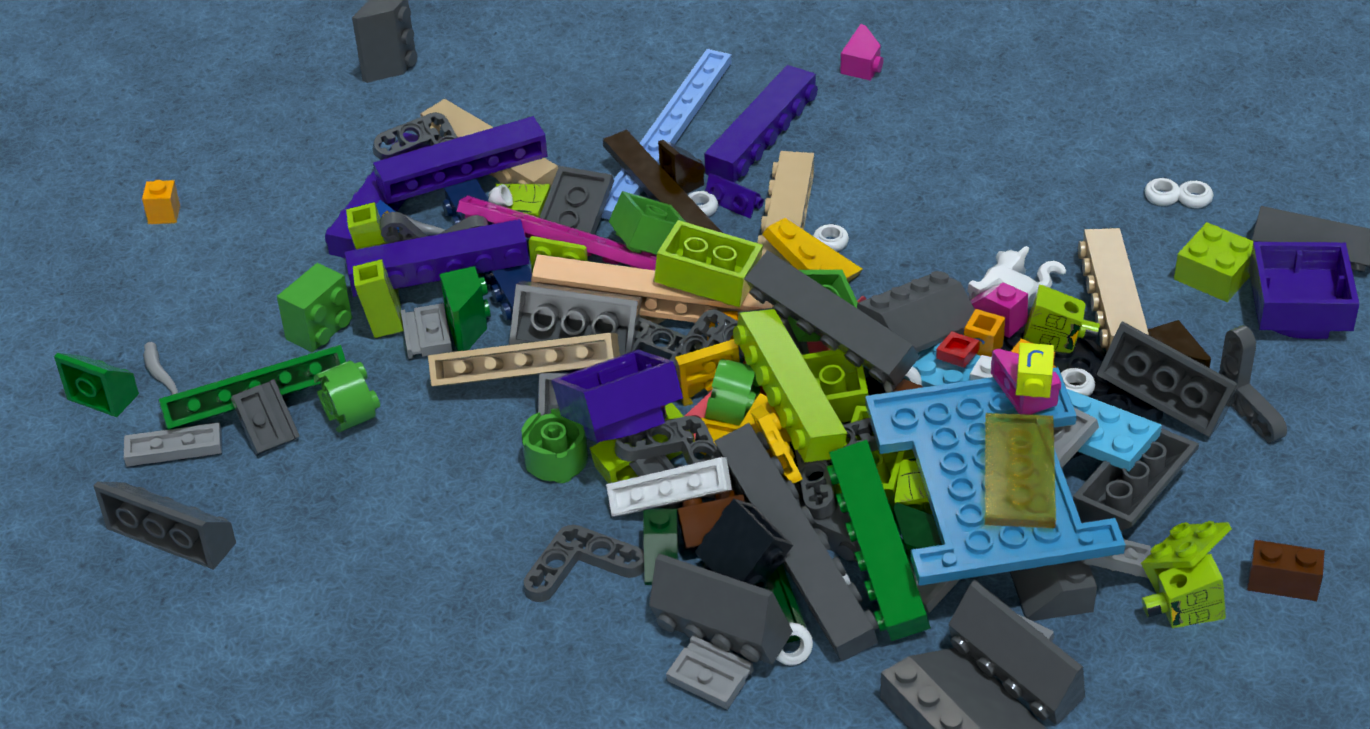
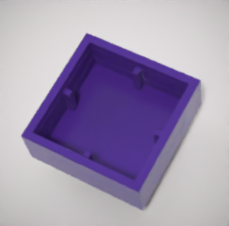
[1249,242,1360,339]
[551,350,683,443]

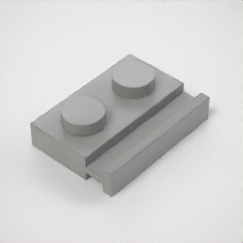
[401,303,452,359]
[666,636,754,710]

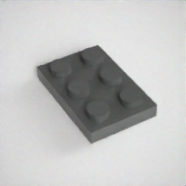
[539,166,614,235]

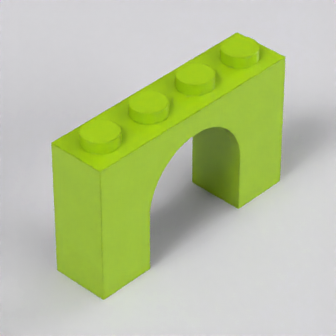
[346,202,404,338]

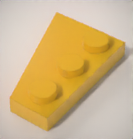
[762,218,863,282]

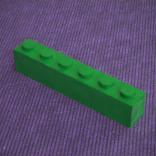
[158,345,346,430]
[827,440,931,641]

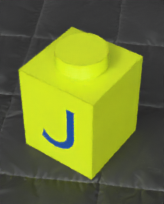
[1016,343,1054,398]

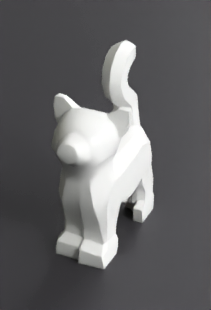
[967,246,1066,308]

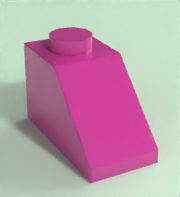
[841,24,883,81]
[971,282,1028,338]
[990,348,1061,417]

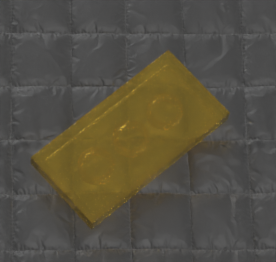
[985,413,1056,528]

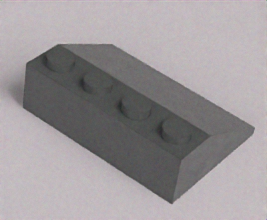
[880,648,1046,729]

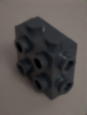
[695,498,794,589]

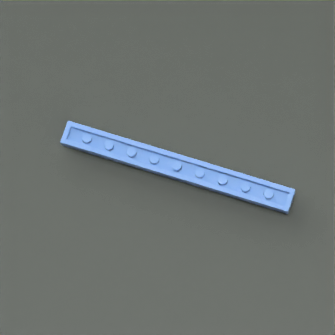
[601,49,732,220]

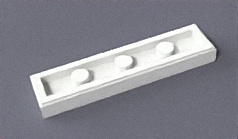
[606,457,732,517]

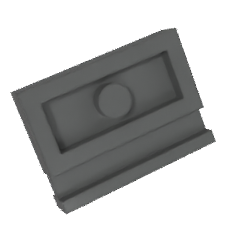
[231,379,300,455]

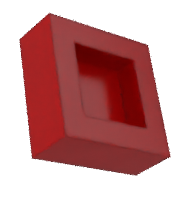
[936,331,980,368]

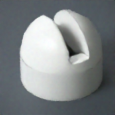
[488,184,513,208]

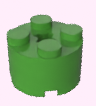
[705,359,761,426]
[314,360,380,433]
[522,408,588,483]

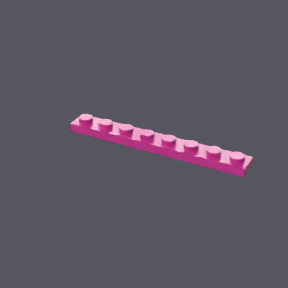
[457,196,657,270]

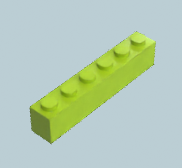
[733,309,847,463]

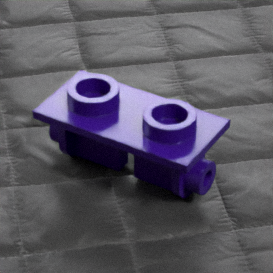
[705,173,764,218]

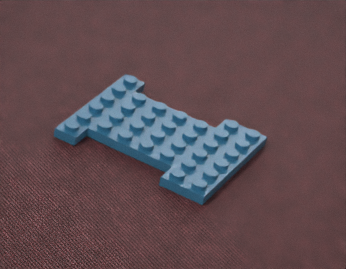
[865,367,1126,586]

